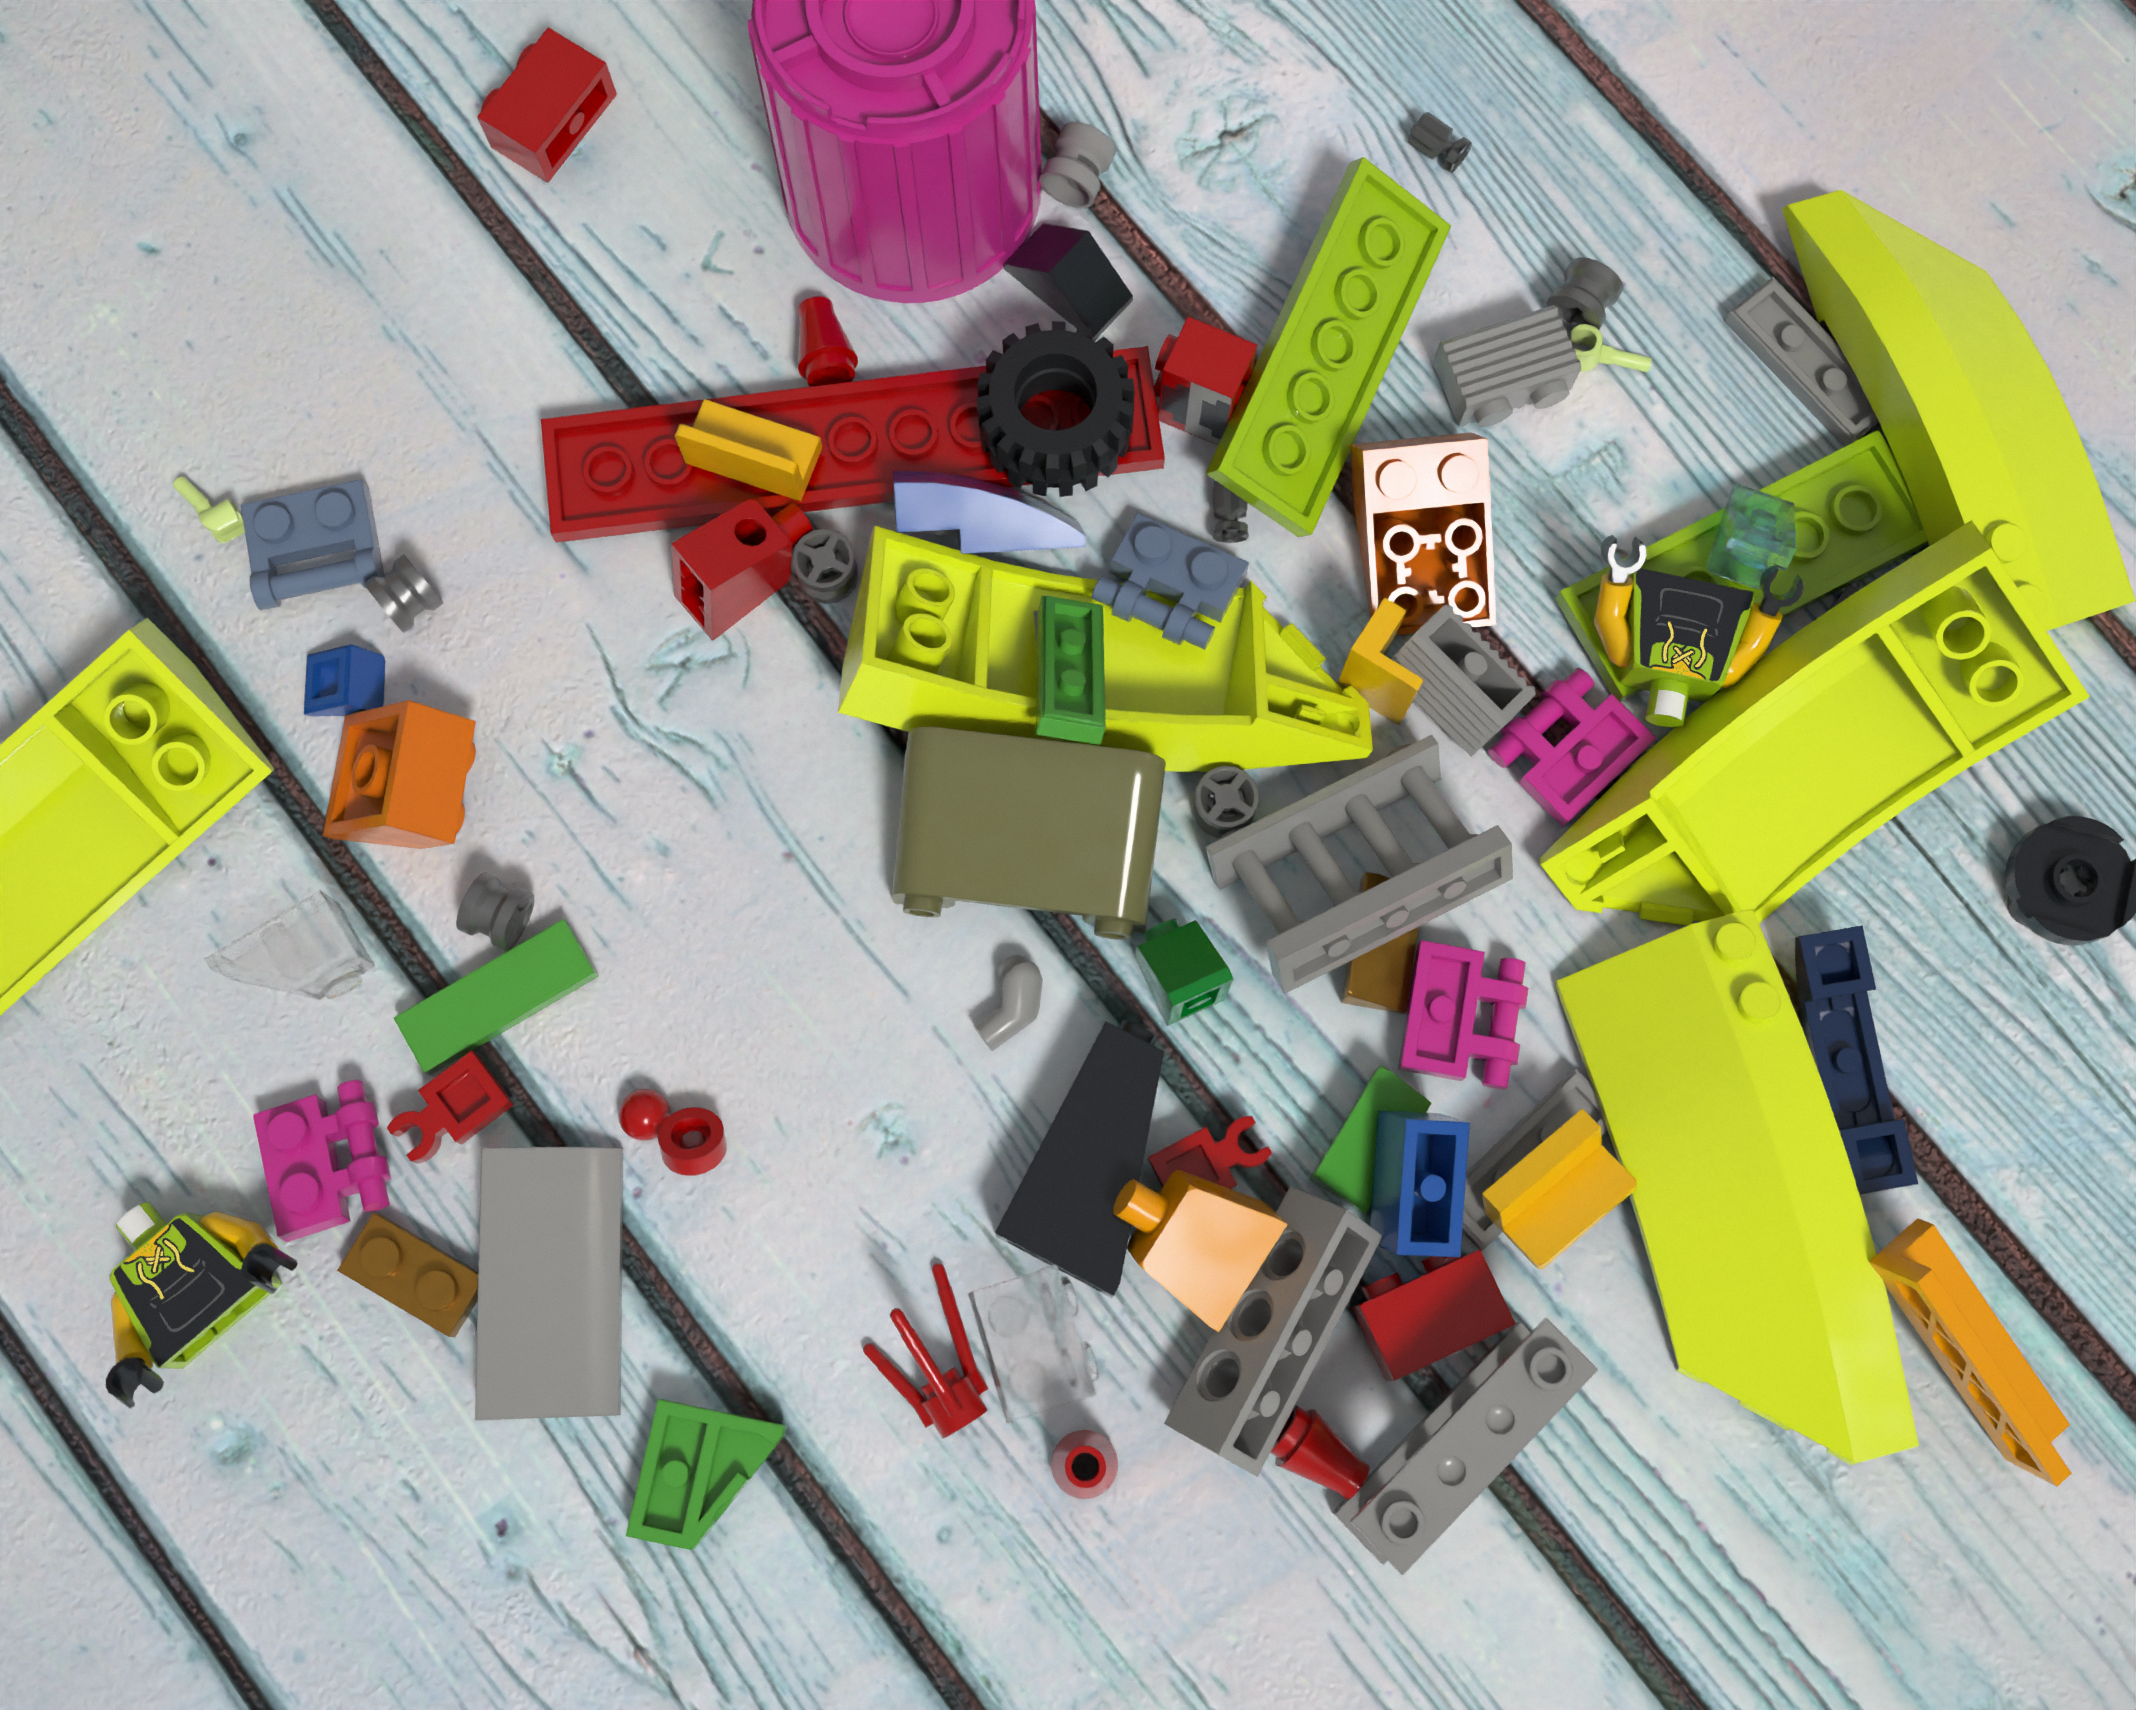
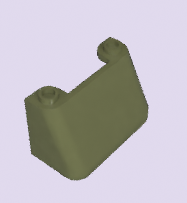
[892,727,1166,940]

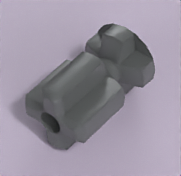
[1408,112,1472,173]
[1213,481,1249,543]

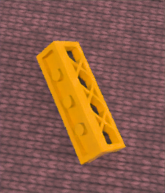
[1869,1218,2072,1487]

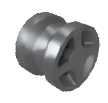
[1546,257,1624,331]
[792,529,858,604]
[364,554,443,633]
[1193,766,1259,838]
[456,872,535,951]

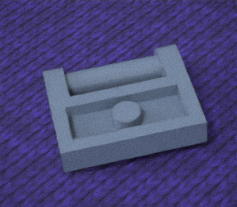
[240,479,384,611]

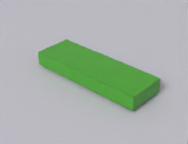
[1036,595,1106,745]
[394,919,599,1076]

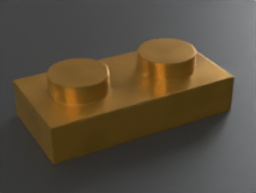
[337,1213,478,1337]

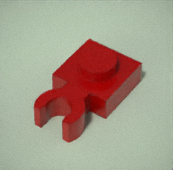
[387,1050,515,1164]
[1147,1116,1272,1189]

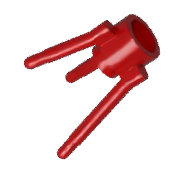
[863,1263,989,1439]

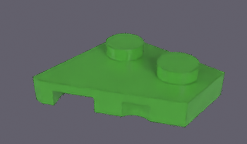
[626,1399,787,1550]

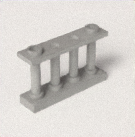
[1206,735,1513,994]
[1332,1318,1599,1575]

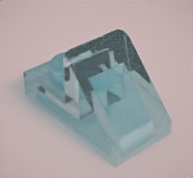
[1707,483,1797,589]

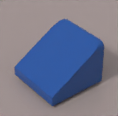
[304,644,386,717]

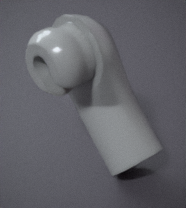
[973,955,1043,1051]

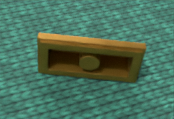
[1342,872,1419,1014]

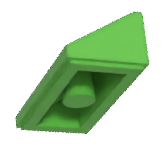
[1309,1065,1431,1214]

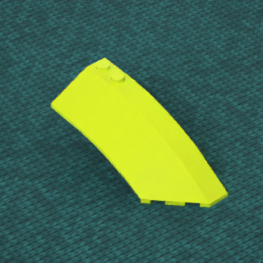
[1782,190,2136,631]
[1539,520,2090,926]
[838,526,1373,772]
[0,618,275,1016]
[1555,908,1919,1465]

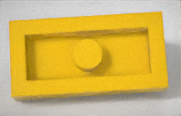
[675,399,823,501]
[1337,597,1423,725]
[1482,1108,1636,1269]

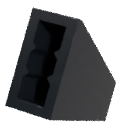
[995,1020,1164,1298]

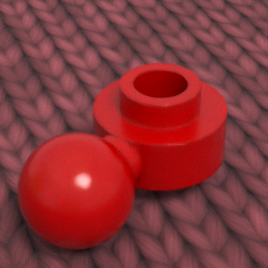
[618,1089,727,1176]

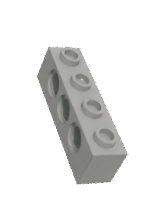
[1164,1186,1383,1477]

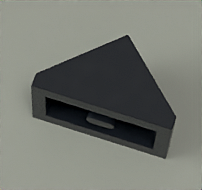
[1004,223,1133,341]

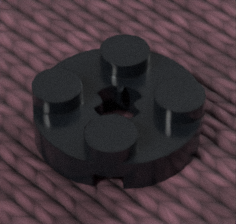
[2005,816,2136,946]

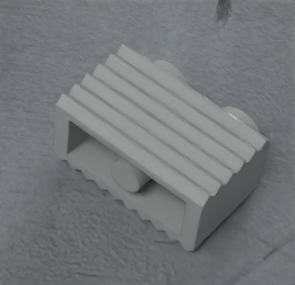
[1433,305,1581,427]
[1391,605,1536,757]

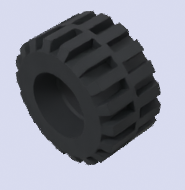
[976,321,1135,497]

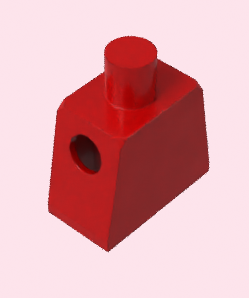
[671,499,813,641]

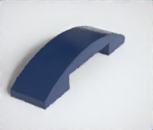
[1795,925,1918,1195]

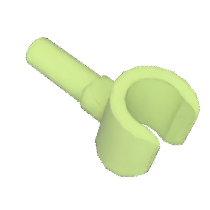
[1571,324,1652,372]
[173,477,245,543]

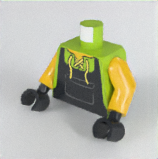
[1594,535,1804,727]
[105,1202,298,1409]

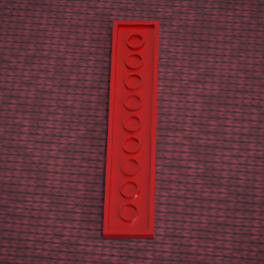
[541,346,1165,543]

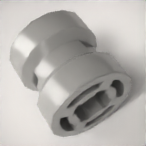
[1039,122,1117,208]

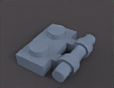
[1092,512,1249,650]

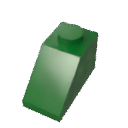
[1135,919,1234,1026]

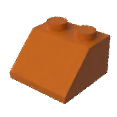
[323,700,476,849]

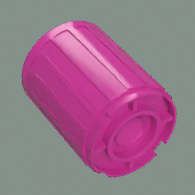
[748,0,1042,303]

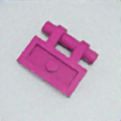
[1488,668,1657,827]
[1398,940,1529,1089]
[253,1080,391,1242]

